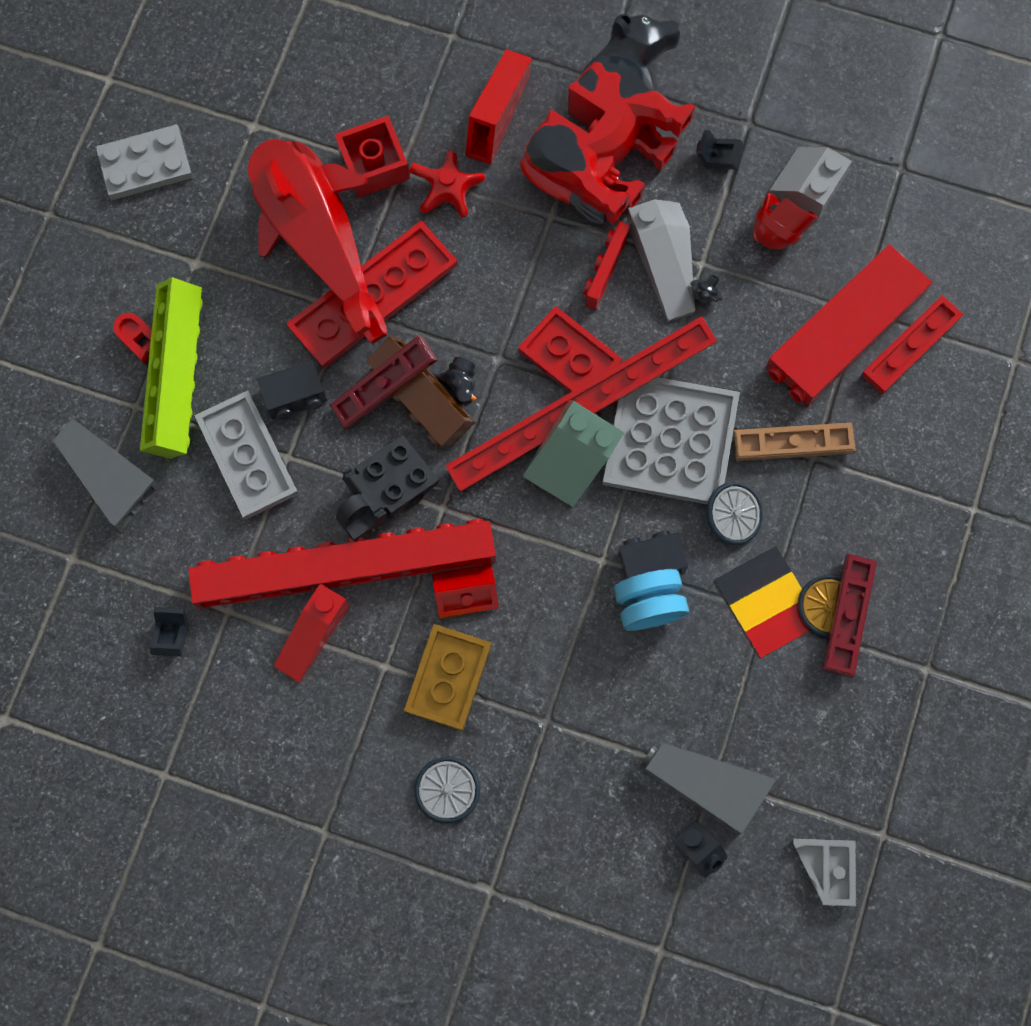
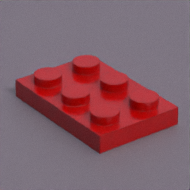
[518,306,623,393]

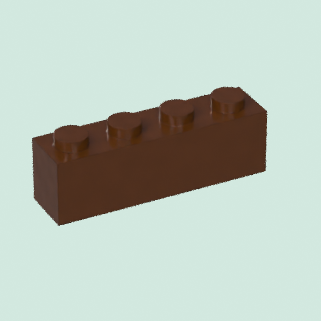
[366,336,476,447]

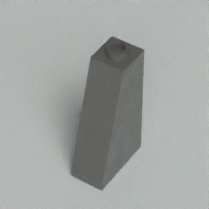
[53,418,160,533]
[643,742,776,836]

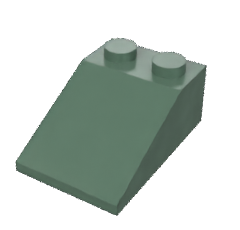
[522,400,624,507]

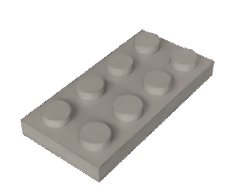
[194,390,299,520]

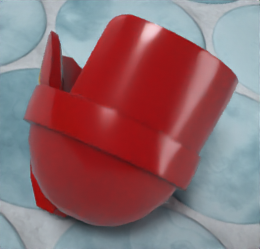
[753,192,818,250]

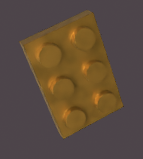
[404,624,492,732]

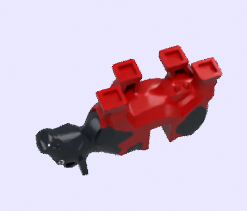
[520,14,696,225]

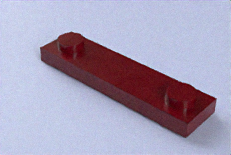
[329,335,438,429]
[822,553,877,679]

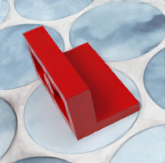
[432,564,499,618]

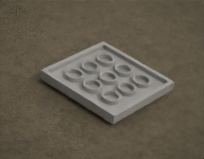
[602,377,740,504]

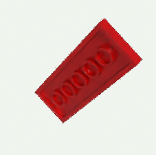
[286,221,458,369]

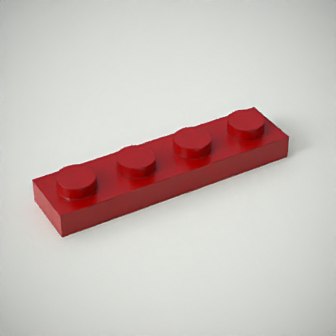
[861,295,964,395]

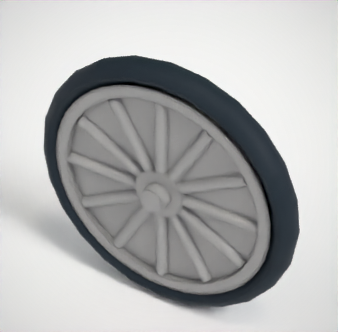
[706,482,763,545]
[414,757,480,824]

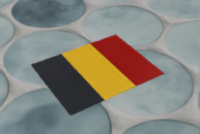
[714,546,810,658]

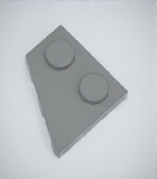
[793,839,856,907]

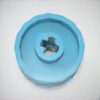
[613,569,690,631]

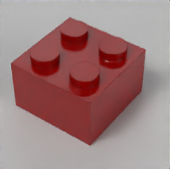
[335,116,410,198]

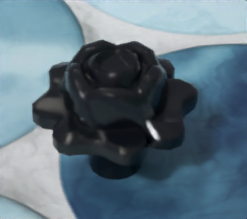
[690,274,723,305]

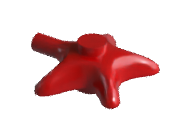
[409,150,485,218]

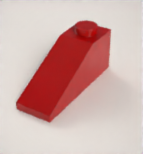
[274,583,350,683]

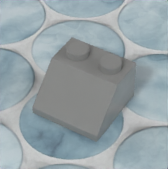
[769,147,852,220]

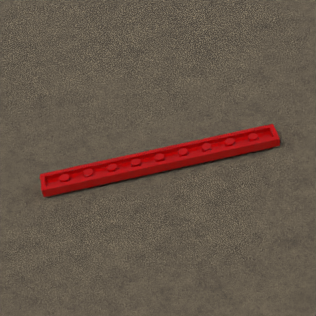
[445,316,717,492]

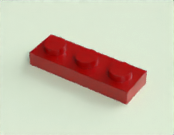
[583,221,630,310]

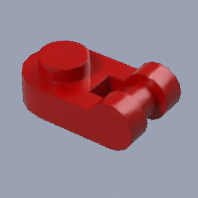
[113,313,152,365]

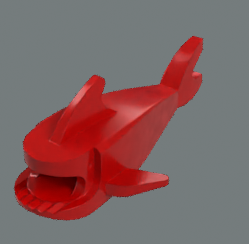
[248,139,387,344]

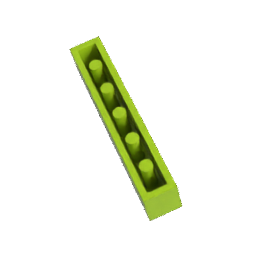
[140,277,203,459]

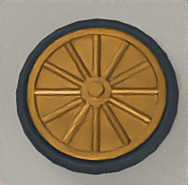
[798,575,841,638]

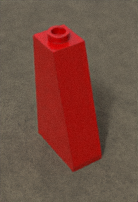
[465,49,532,165]

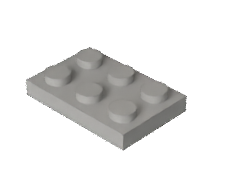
[96,124,193,201]

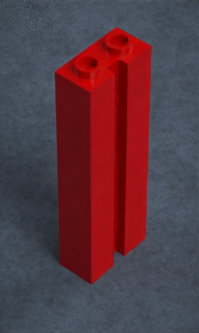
[765,244,933,407]

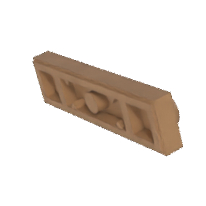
[733,422,856,461]

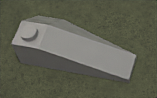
[626,199,695,322]

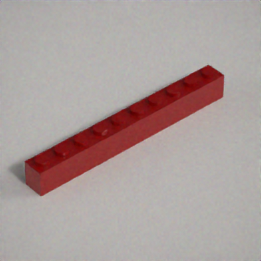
[188,519,496,609]

